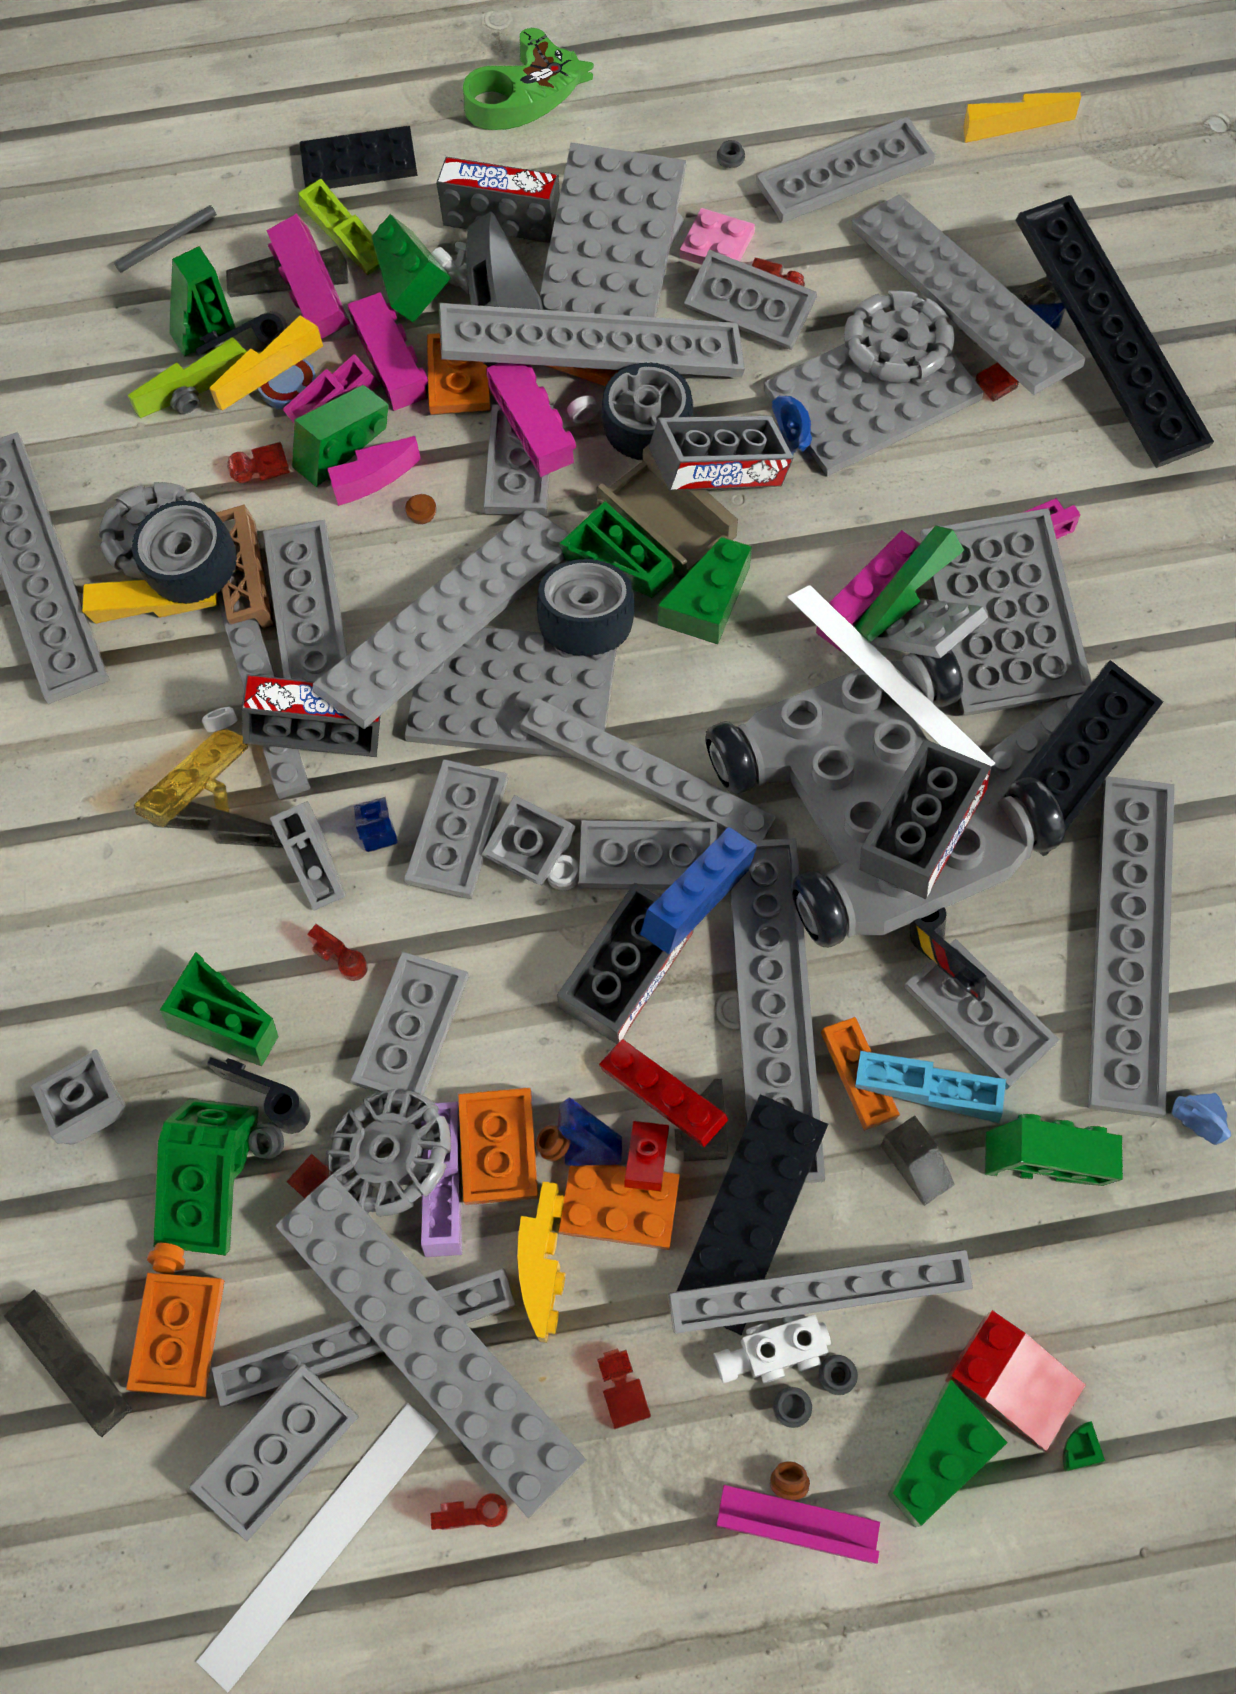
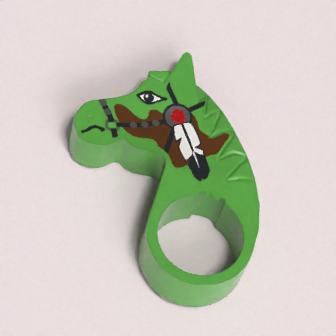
[463,27,594,130]

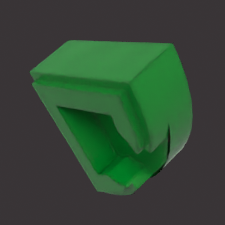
[1063,1421,1105,1472]

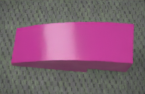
[283,354,381,423]
[328,436,421,506]

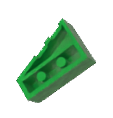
[371,214,451,323]
[559,501,675,598]
[658,537,752,644]
[985,1114,1123,1186]

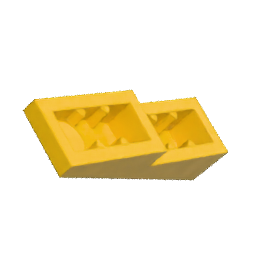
[963,92,1081,143]
[209,315,323,411]
[82,580,217,624]

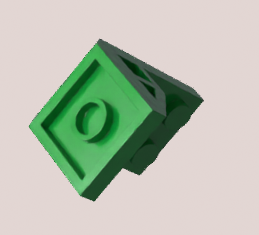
[153,1099,259,1256]

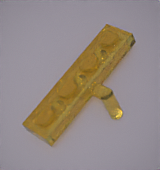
[134,728,248,828]

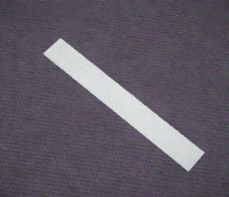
[788,585,995,766]
[196,1403,439,1693]

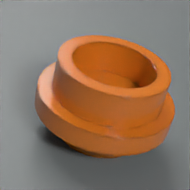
[147,1243,186,1275]

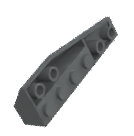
[466,212,543,367]

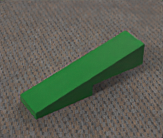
[854,525,964,642]

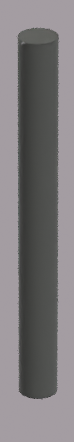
[114,205,217,273]

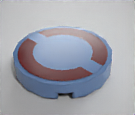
[258,359,316,409]

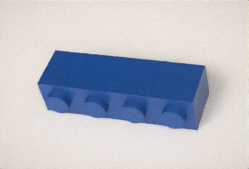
[640,827,757,954]

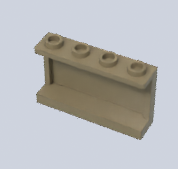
[597,444,738,580]

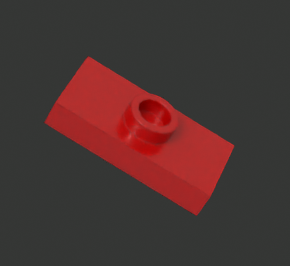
[624,1121,669,1192]

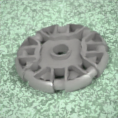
[844,290,954,383]
[99,482,205,580]
[325,1089,451,1217]

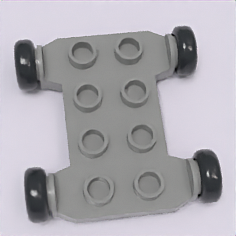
[705,650,1065,948]

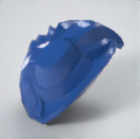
[772,395,812,455]

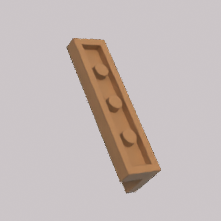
[216,504,275,628]

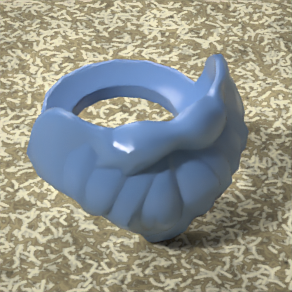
[1172,1093,1231,1145]

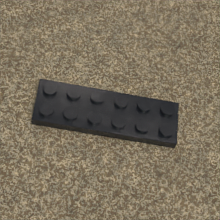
[998,660,1164,856]
[676,1094,828,1335]

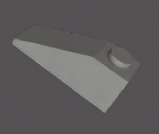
[270,801,345,911]

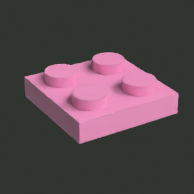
[680,208,755,265]

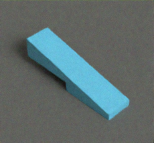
[855,1051,1006,1123]

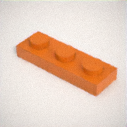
[821,1017,900,1131]

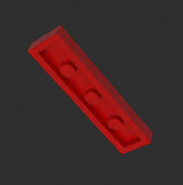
[599,1039,728,1147]

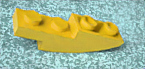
[517,1181,566,1343]

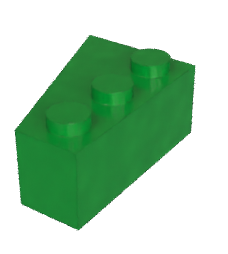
[169,246,236,357]
[292,385,389,487]
[160,952,279,1067]
[888,1380,1008,1527]

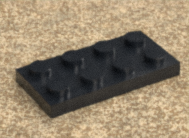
[299,126,418,189]

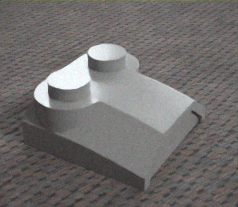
[482,795,575,886]
[31,1049,125,1145]

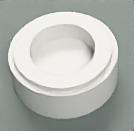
[567,396,599,423]
[202,707,237,732]
[547,855,579,891]

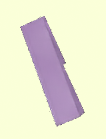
[421,1102,462,1257]

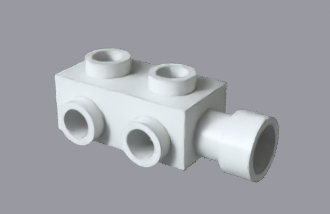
[713,1314,831,1384]

